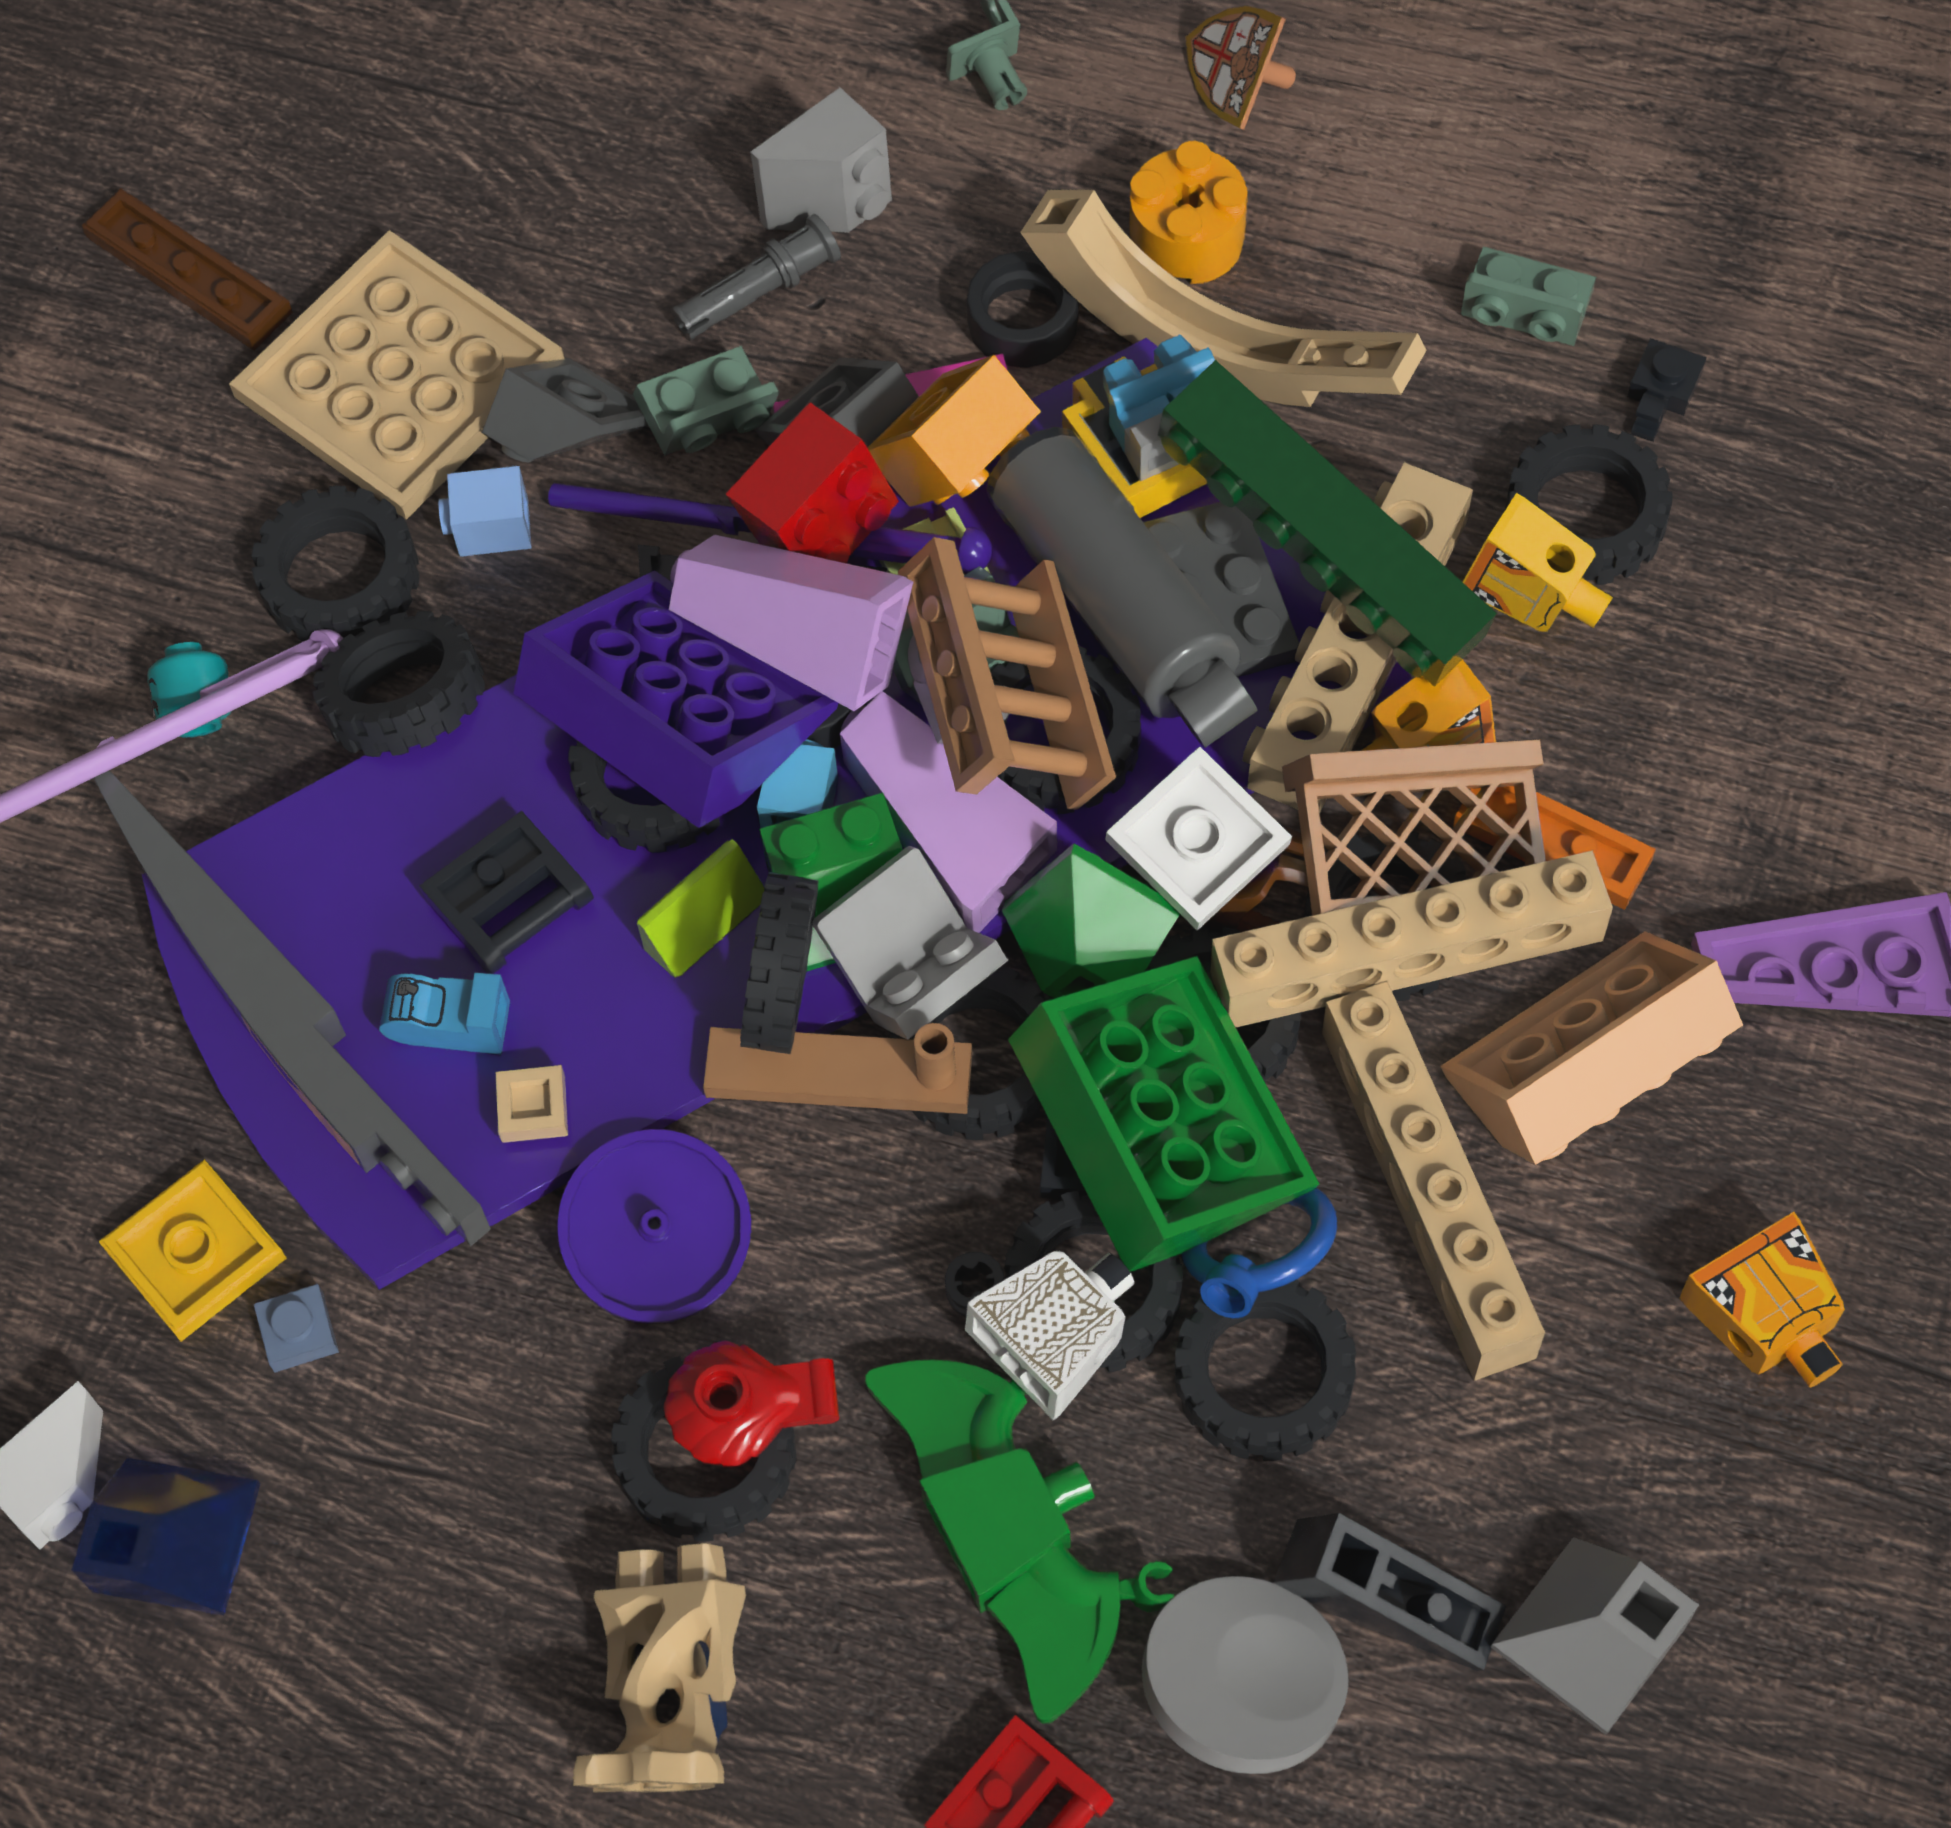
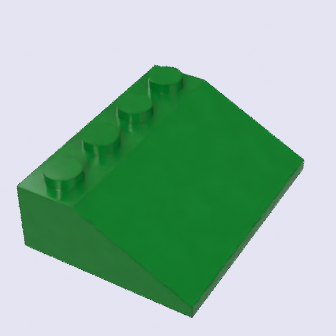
[1008,956,1320,1272]

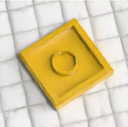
[98,1159,287,1342]

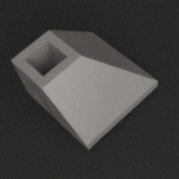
[1491,1537,1699,1735]

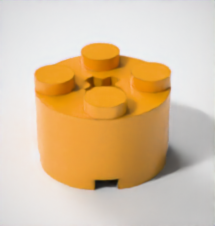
[1129,141,1248,284]

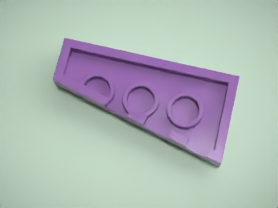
[1691,892,1951,1017]

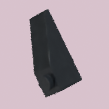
[1273,1513,1506,1671]

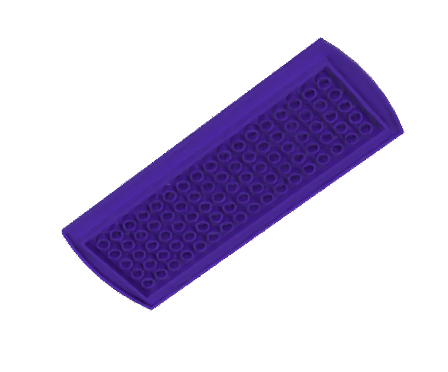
[142,338,1412,1290]

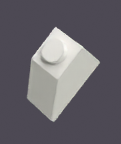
[0,1381,103,1550]

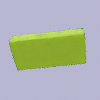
[637,839,764,977]

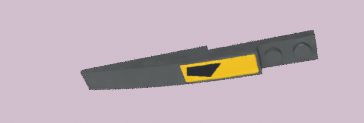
[94,770,491,1246]

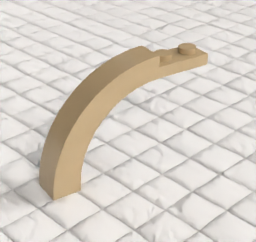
[1020,190,1427,407]

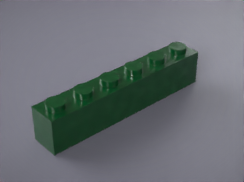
[1158,360,1497,687]

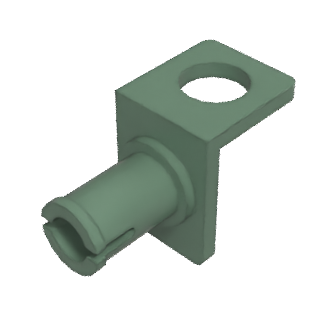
[946,0,1028,110]

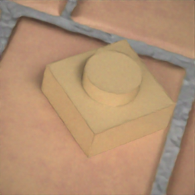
[496,1065,568,1143]

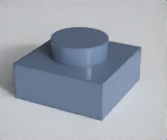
[254,1284,339,1373]

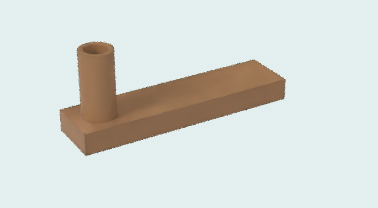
[703,1023,972,1114]

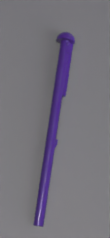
[548,483,992,575]

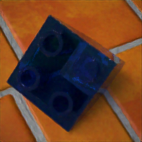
[71,1458,261,1616]

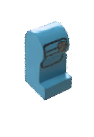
[379,973,510,1055]

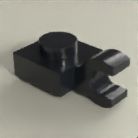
[1627,338,1707,442]

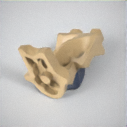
[573,1543,746,1792]

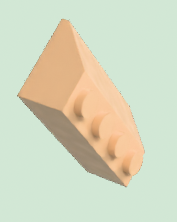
[1441,931,1743,1165]

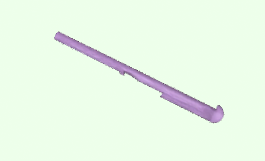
[0,629,343,823]

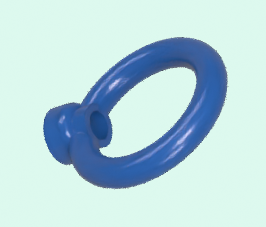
[1181,1187,1337,1318]

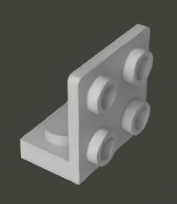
[813,846,1008,1040]

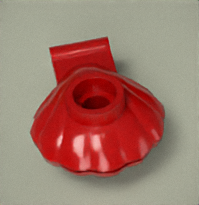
[664,1340,839,1467]

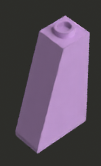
[669,535,913,711]
[840,691,1057,933]

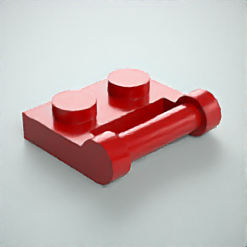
[924,1715,1114,1828]

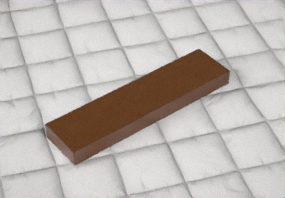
[82,188,293,351]

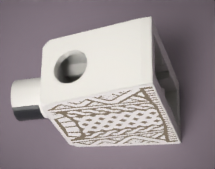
[965,1251,1134,1421]

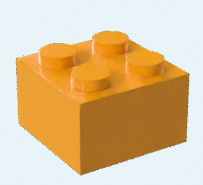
[867,355,1041,507]

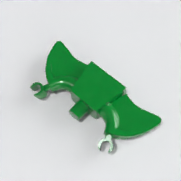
[865,1360,1174,1724]

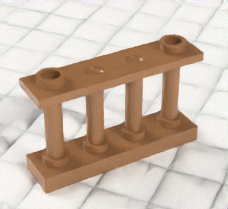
[897,537,1116,810]

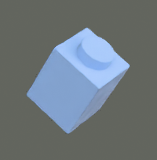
[438,466,532,557]

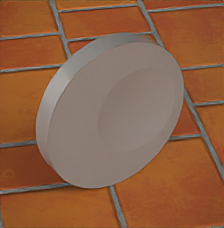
[1142,1576,1349,1774]

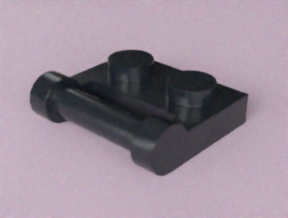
[419,811,594,974]

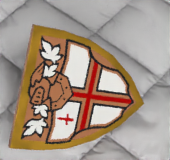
[1185,6,1295,129]

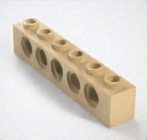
[1243,462,1473,814]
[1210,850,1613,1027]
[1322,981,1545,1381]

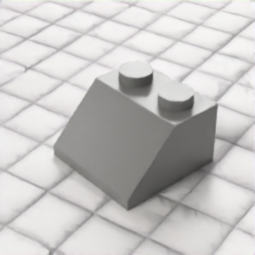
[751,87,892,232]

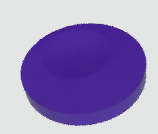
[557,1129,751,1324]

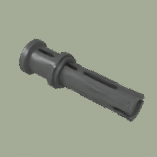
[670,214,841,341]

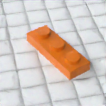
[1453,786,1656,910]

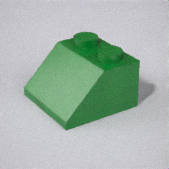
[759,792,903,972]

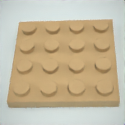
[229,230,564,520]

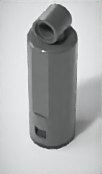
[986,427,1258,748]

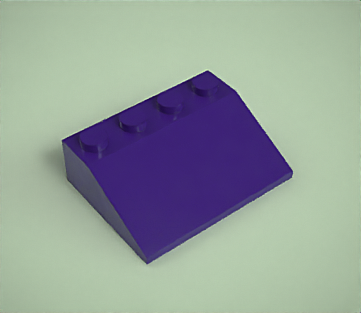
[513,570,838,828]

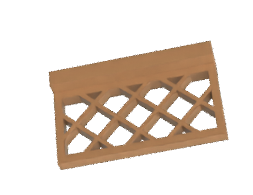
[1282,739,1546,916]

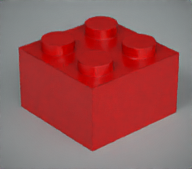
[726,402,899,564]

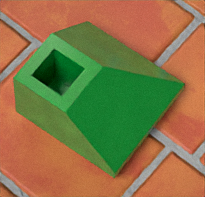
[1002,843,1179,999]

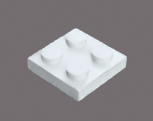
[1105,747,1292,930]

